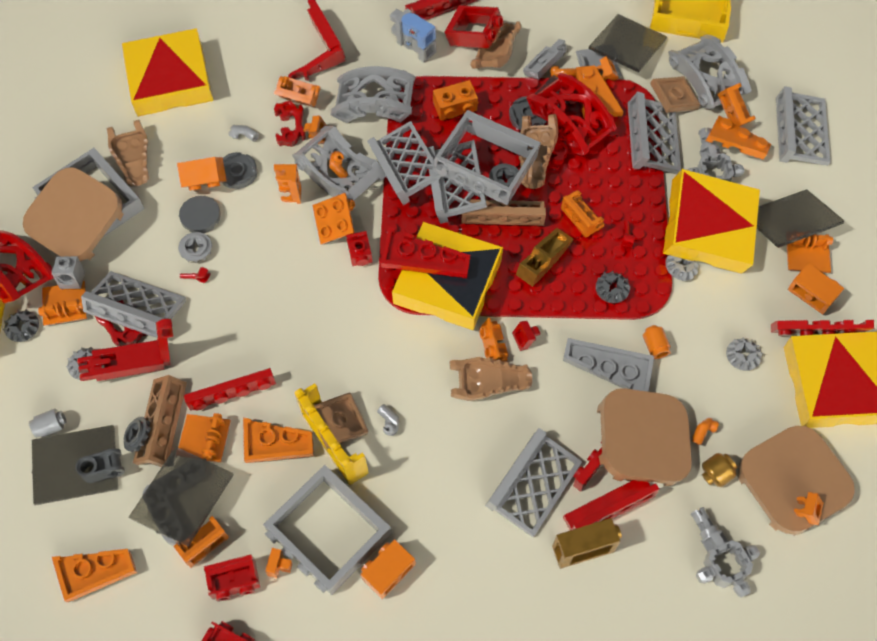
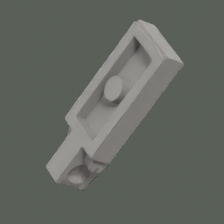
[523,39,567,79]

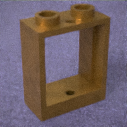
[552,518,622,569]

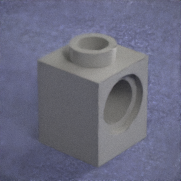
[52,256,85,289]

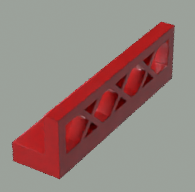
[405,0,479,20]
[563,480,659,530]

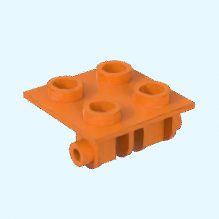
[312,193,355,244]
[786,232,833,273]
[38,281,87,326]
[176,413,231,463]

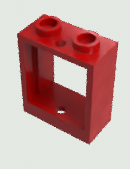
[444,5,504,48]

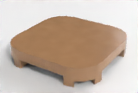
[22,167,124,262]
[597,388,692,487]
[738,425,855,536]

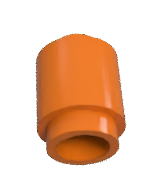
[642,325,671,359]

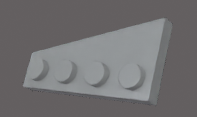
[563,338,654,392]

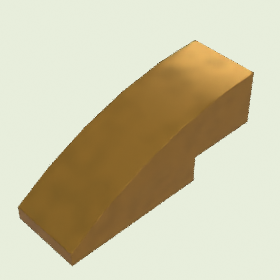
[516,228,573,287]

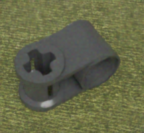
[76,448,125,483]

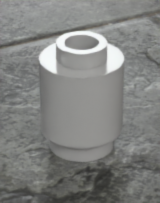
[29,408,67,438]

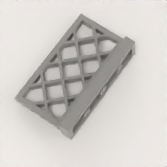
[776,86,830,166]
[628,92,681,174]
[367,121,444,205]
[427,140,487,223]
[81,271,186,338]
[485,428,582,537]

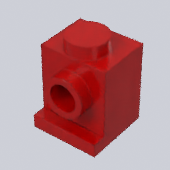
[346,231,373,266]

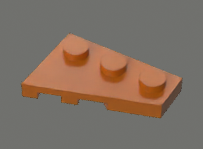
[575,66,623,118]
[705,116,771,160]
[243,417,314,463]
[52,549,137,603]

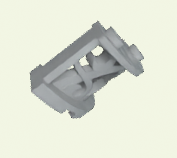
[668,34,752,109]
[330,66,415,124]
[292,126,386,200]

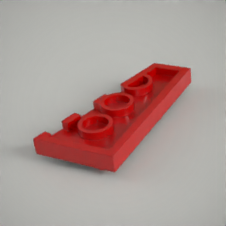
[381,226,470,278]
[771,320,874,336]

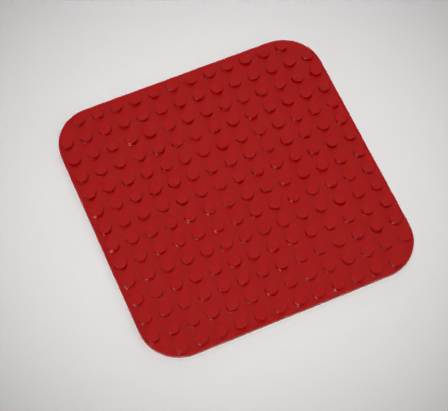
[378,76,672,320]

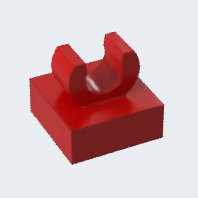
[512,321,541,351]

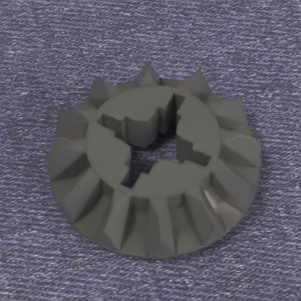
[489,164,519,187]
[596,271,630,303]
[3,309,39,342]
[124,416,151,453]

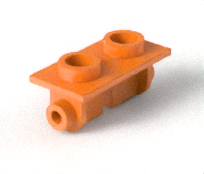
[479,318,509,362]

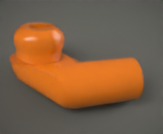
[550,66,576,79]
[329,151,348,178]
[691,418,719,446]

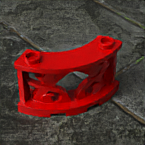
[526,73,617,156]
[0,230,54,303]

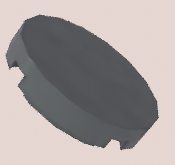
[509,96,546,130]
[222,152,258,189]
[179,196,221,233]

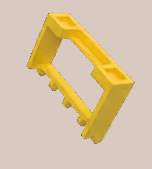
[294,383,369,486]

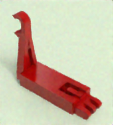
[288,0,346,81]
[77,319,174,381]

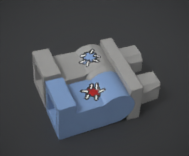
[390,8,436,63]

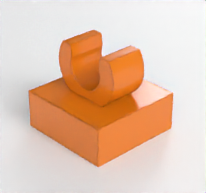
[596,56,619,81]
[303,115,327,144]
[794,492,823,525]
[265,548,293,578]

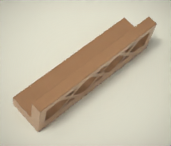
[462,199,546,226]
[133,375,187,468]

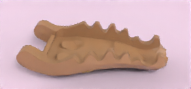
[470,21,522,69]
[519,114,559,189]
[106,119,149,187]
[449,357,532,401]

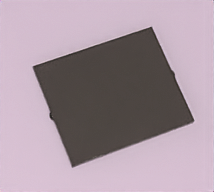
[588,14,667,73]
[757,189,844,248]
[31,425,118,506]
[129,446,234,547]

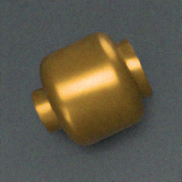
[701,453,738,487]

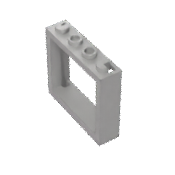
[433,110,541,205]
[32,148,144,237]
[263,465,392,595]

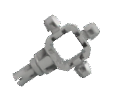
[687,127,744,182]
[690,507,760,598]

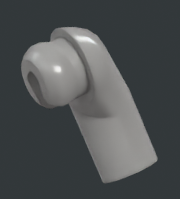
[228,125,259,142]
[377,404,399,436]

